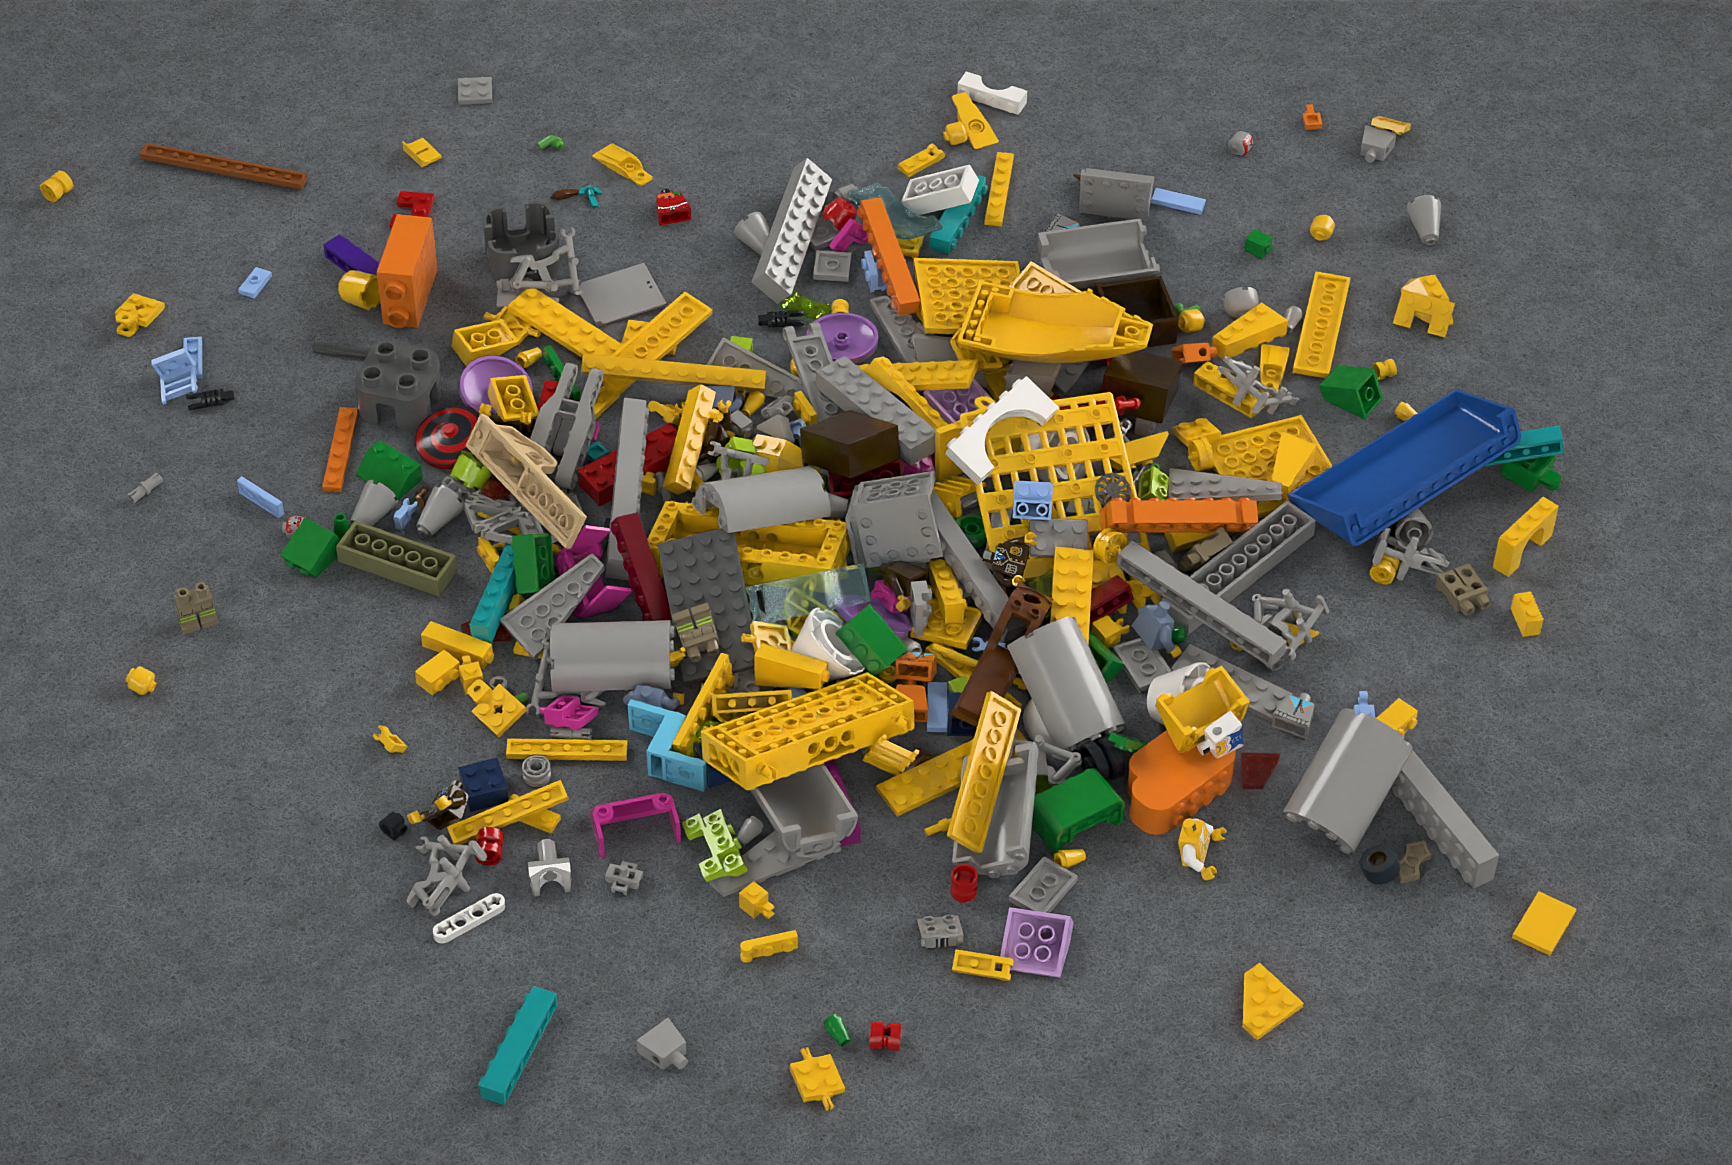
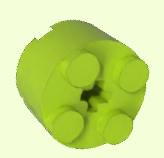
[450,451,492,490]

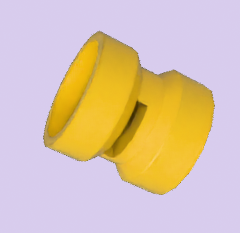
[831,299,849,313]
[1372,359,1397,380]

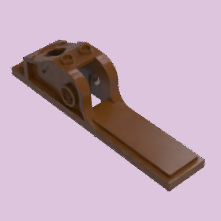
[951,583,1054,727]

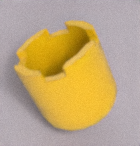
[338,270,380,310]

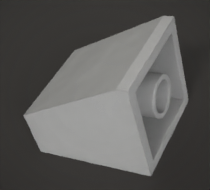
[1004,360,1062,397]

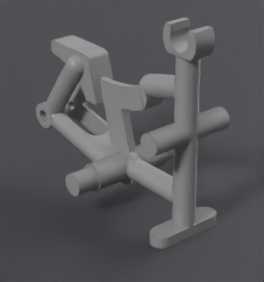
[509,227,582,295]
[1217,356,1299,415]
[708,441,769,507]
[1372,527,1450,581]
[1252,589,1329,661]
[526,642,606,717]
[1008,728,1082,786]
[407,835,487,916]

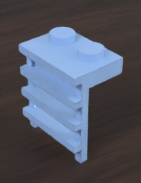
[861,250,906,292]
[151,348,198,405]

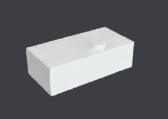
[901,165,979,217]

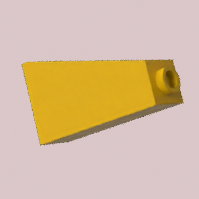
[1271,432,1317,500]
[754,643,830,689]

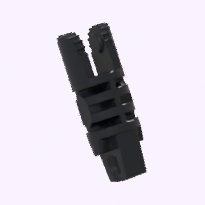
[758,310,805,328]
[186,388,235,411]

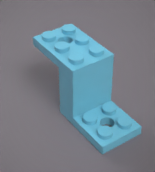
[628,699,707,792]

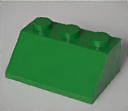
[356,440,423,500]
[511,533,555,594]
[835,604,908,677]
[1088,630,1125,683]

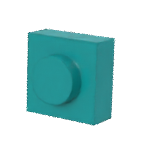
[586,441,609,462]

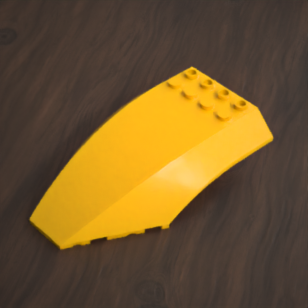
[957,280,1153,363]

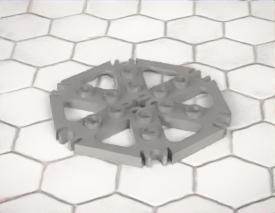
[464,482,585,544]

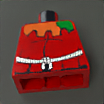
[656,188,691,226]

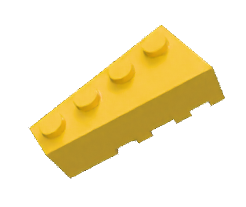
[1212,302,1288,359]

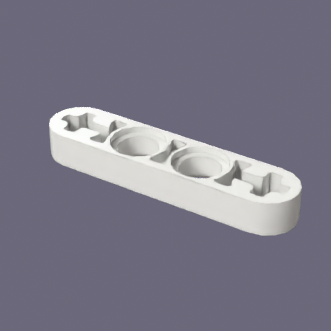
[433,893,505,943]

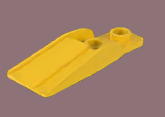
[952,92,999,149]
[592,144,653,186]
[1260,344,1290,397]

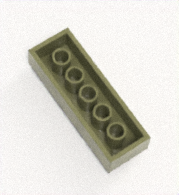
[336,521,458,597]

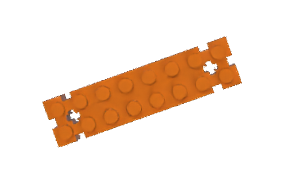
[1099,498,1259,533]

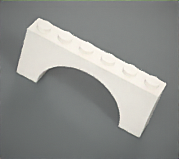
[945,376,1059,485]

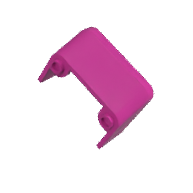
[556,525,632,618]
[590,793,681,858]

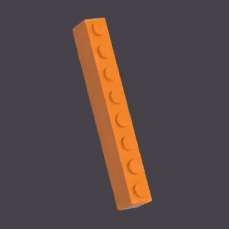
[858,198,920,316]

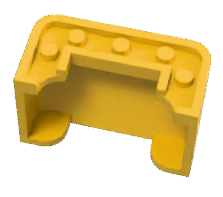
[1155,665,1250,753]

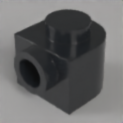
[379,812,408,841]

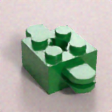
[1501,455,1562,492]

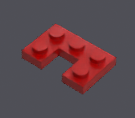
[389,191,435,230]

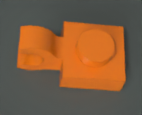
[1302,104,1323,130]

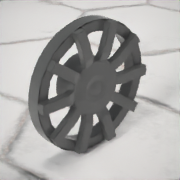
[1095,473,1131,506]

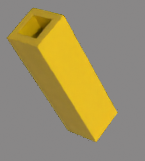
[421,621,494,669]

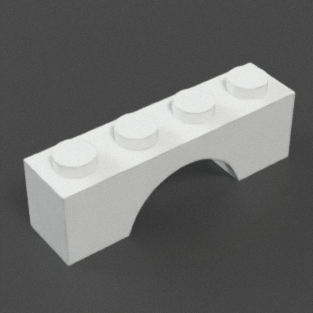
[957,72,1027,115]

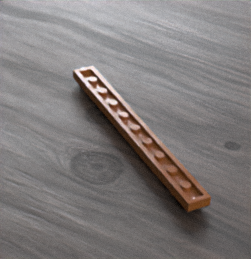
[140,143,308,190]

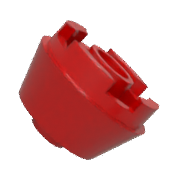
[822,198,857,231]

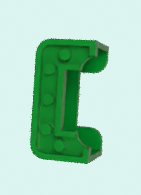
[1032,768,1125,854]

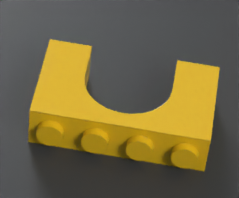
[1493,497,1559,577]

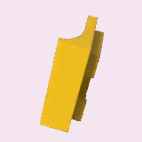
[402,138,442,168]

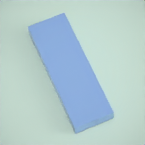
[1151,188,1206,215]
[183,337,202,379]
[237,476,284,518]
[927,682,947,732]

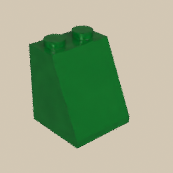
[1319,365,1383,419]
[280,518,341,578]

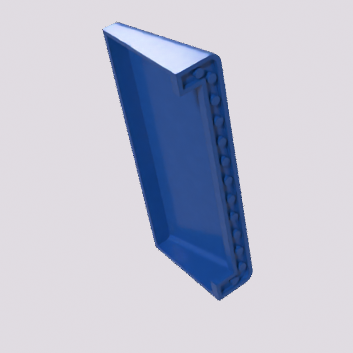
[1287,389,1521,546]

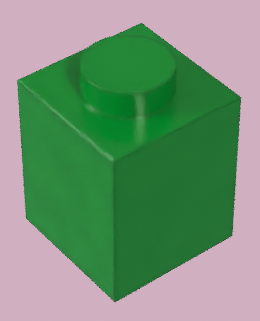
[1244,229,1273,259]

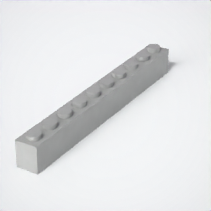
[930,490,1027,643]
[1117,541,1287,667]

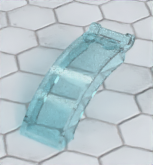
[848,182,943,239]
[745,563,871,623]

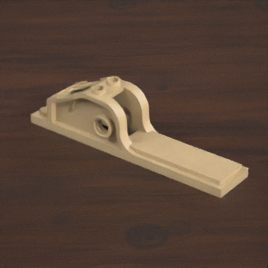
[465,414,587,549]

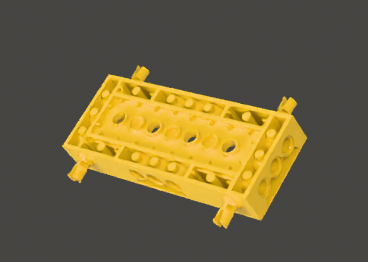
[647,501,851,597]
[701,672,915,790]

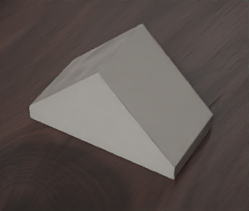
[756,414,795,444]

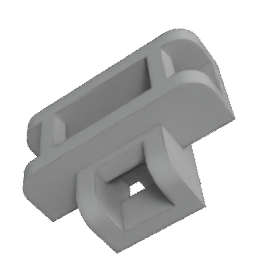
[761,396,794,419]
[1103,418,1133,443]
[442,476,476,501]
[605,861,643,896]

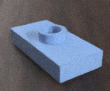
[238,267,272,299]

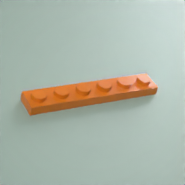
[322,407,359,492]

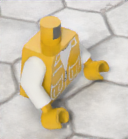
[1178,818,1227,880]

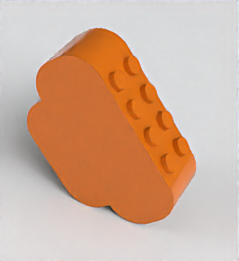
[1127,731,1236,835]

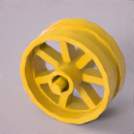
[1188,437,1214,472]
[1093,528,1127,565]

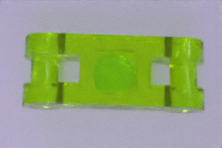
[782,290,831,320]

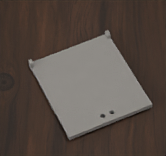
[578,263,667,327]
[911,334,987,387]

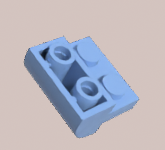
[1013,481,1053,521]

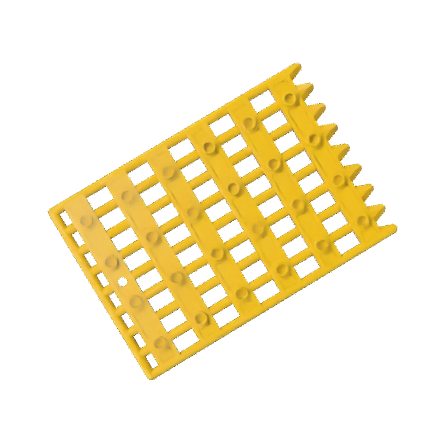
[959,392,1162,628]

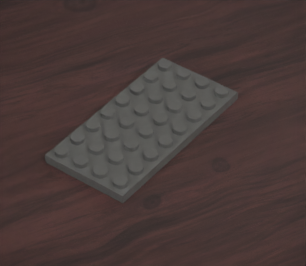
[658,528,755,685]

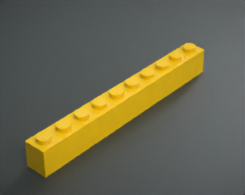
[581,354,766,392]

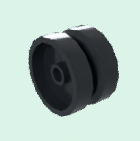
[1079,735,1125,781]

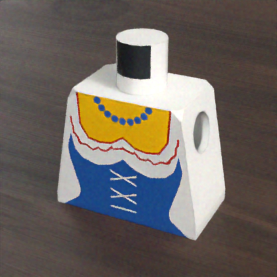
[1197,711,1243,758]

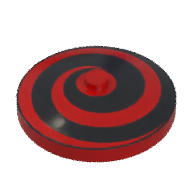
[415,406,480,469]

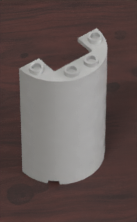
[1038,218,1160,290]
[692,467,831,533]
[1007,616,1126,752]
[550,620,676,692]
[1283,708,1413,854]
[952,741,1039,878]
[750,763,858,857]

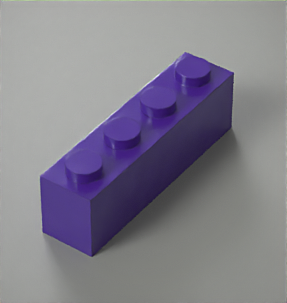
[323,234,380,275]

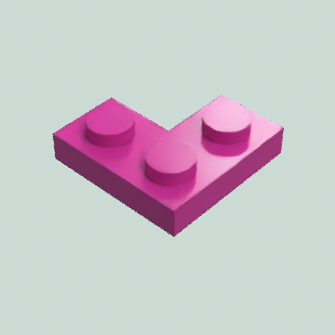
[829,218,868,252]

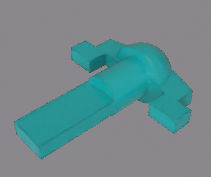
[578,185,602,208]

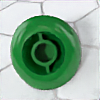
[954,514,987,548]

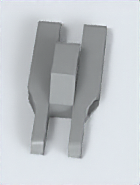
[530,363,603,490]

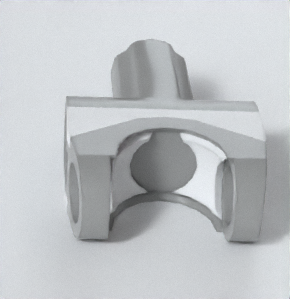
[528,839,571,897]

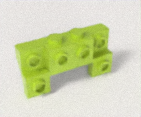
[682,809,748,882]

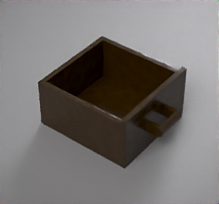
[1095,276,1179,348]
[1101,351,1183,424]
[800,410,900,478]

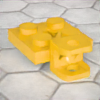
[115,293,165,337]
[467,679,527,737]

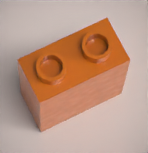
[377,214,438,328]

